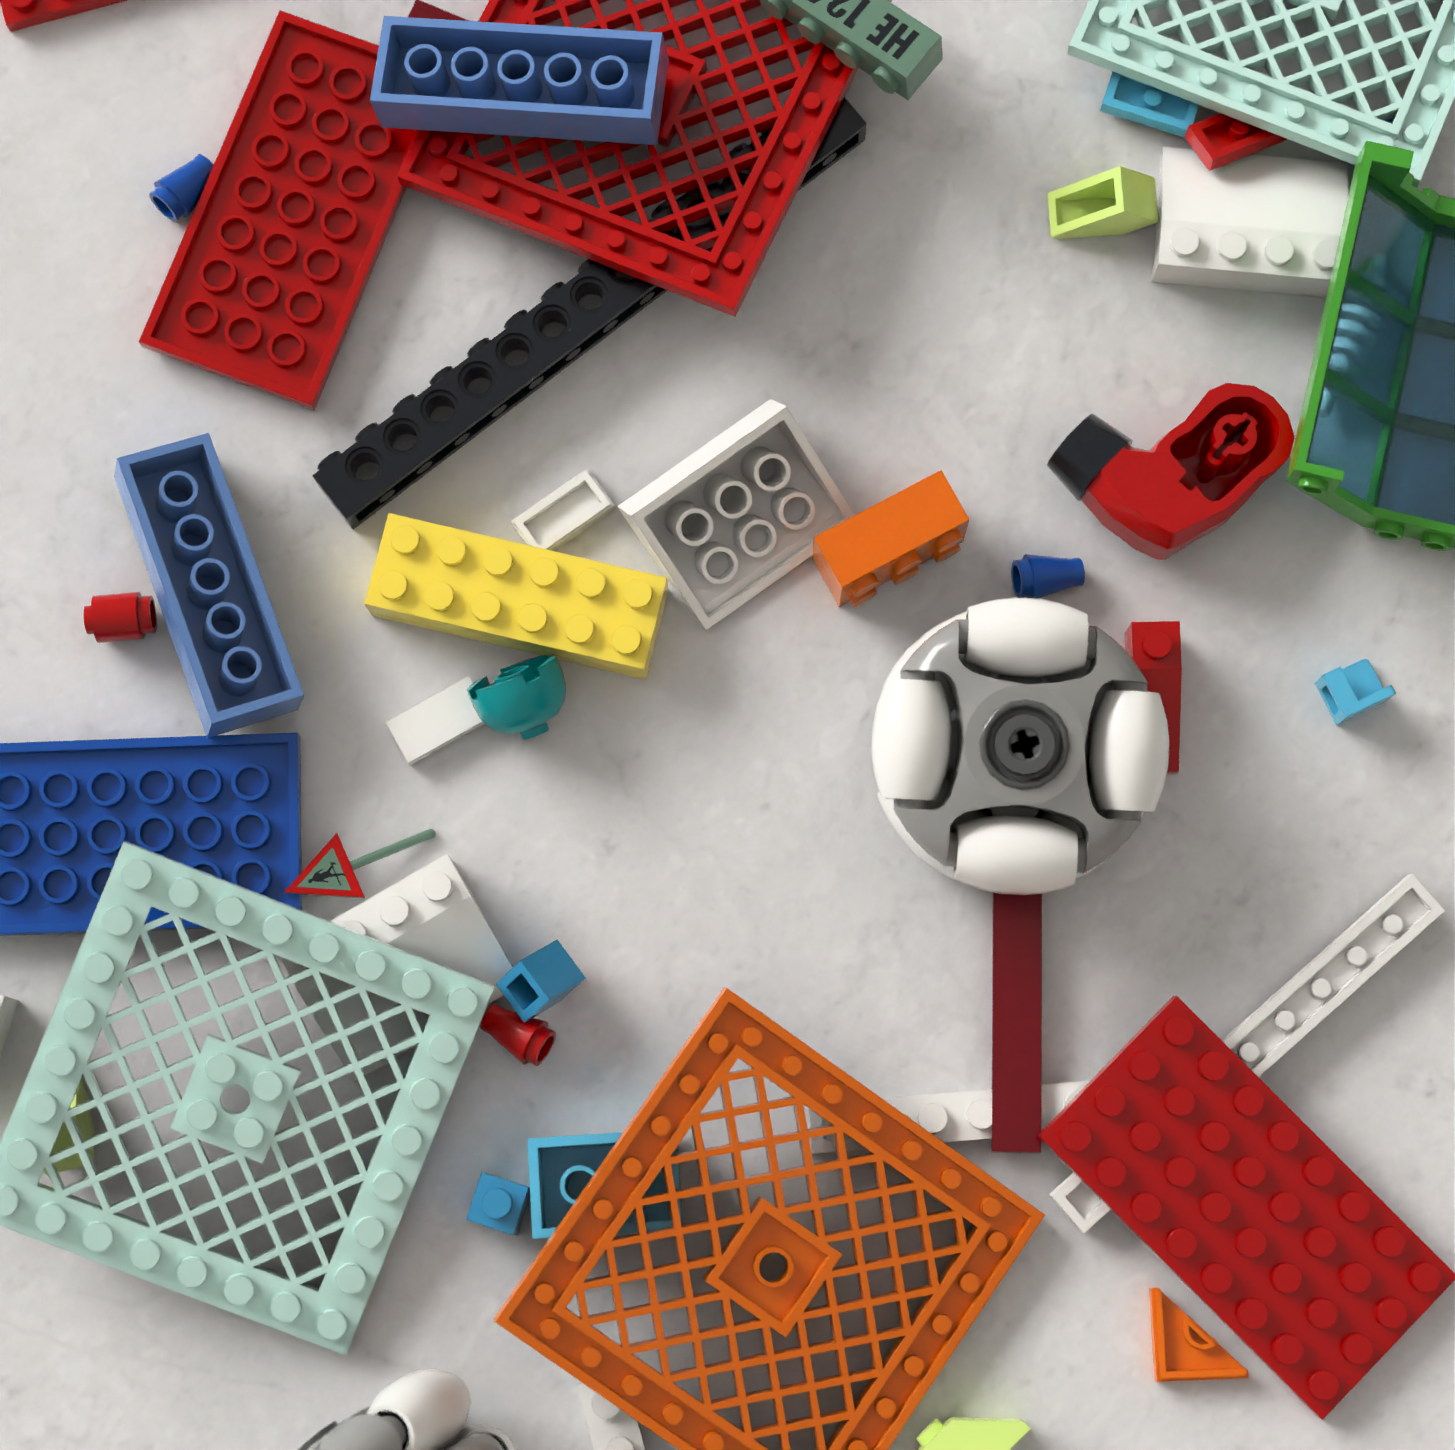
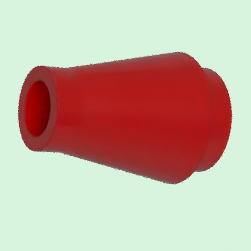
[480,1004,556,1066]

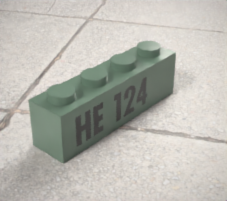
[760,0,943,100]

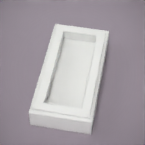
[510,468,615,551]
[385,675,485,765]

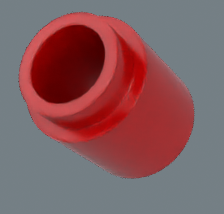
[84,592,157,643]

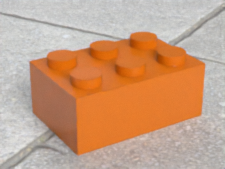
[812,470,970,607]

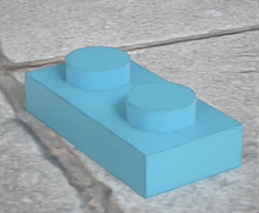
[1100,72,1199,138]

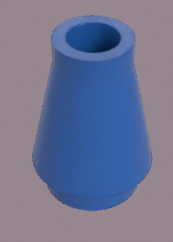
[149,154,213,221]
[1011,554,1085,599]

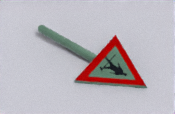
[283,829,436,899]

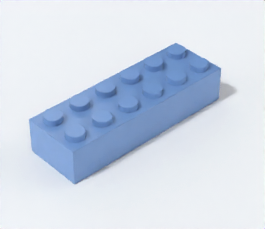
[370,16,669,145]
[114,433,304,738]

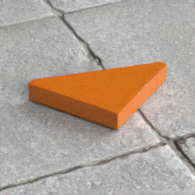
[1149,1288,1249,1382]

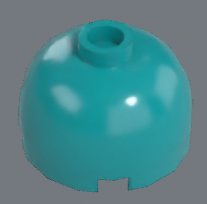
[467,654,566,740]

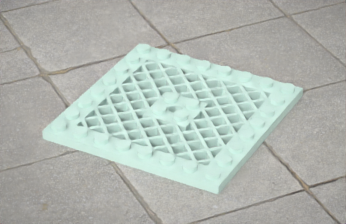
[1067,0,1455,188]
[0,841,494,1355]

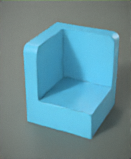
[1315,659,1396,725]

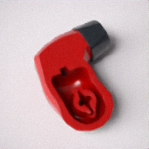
[1047,383,1295,560]

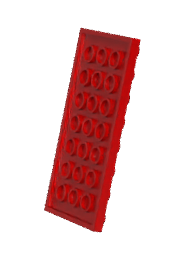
[139,10,421,410]
[1037,996,1455,1420]

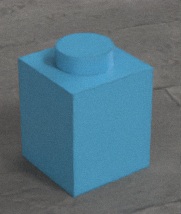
[496,940,586,1023]
[466,1172,530,1235]

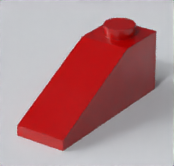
[1125,621,1182,773]

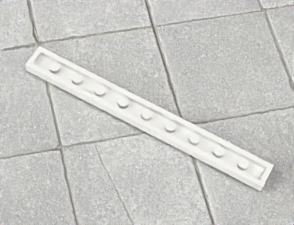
[1049,874,1445,1233]

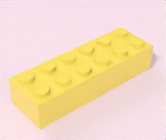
[364,513,669,680]

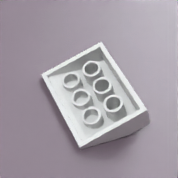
[1151,147,1349,298]
[617,399,855,630]
[280,854,513,1082]

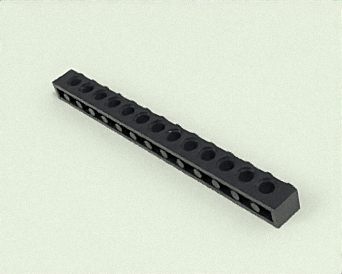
[312,97,867,530]

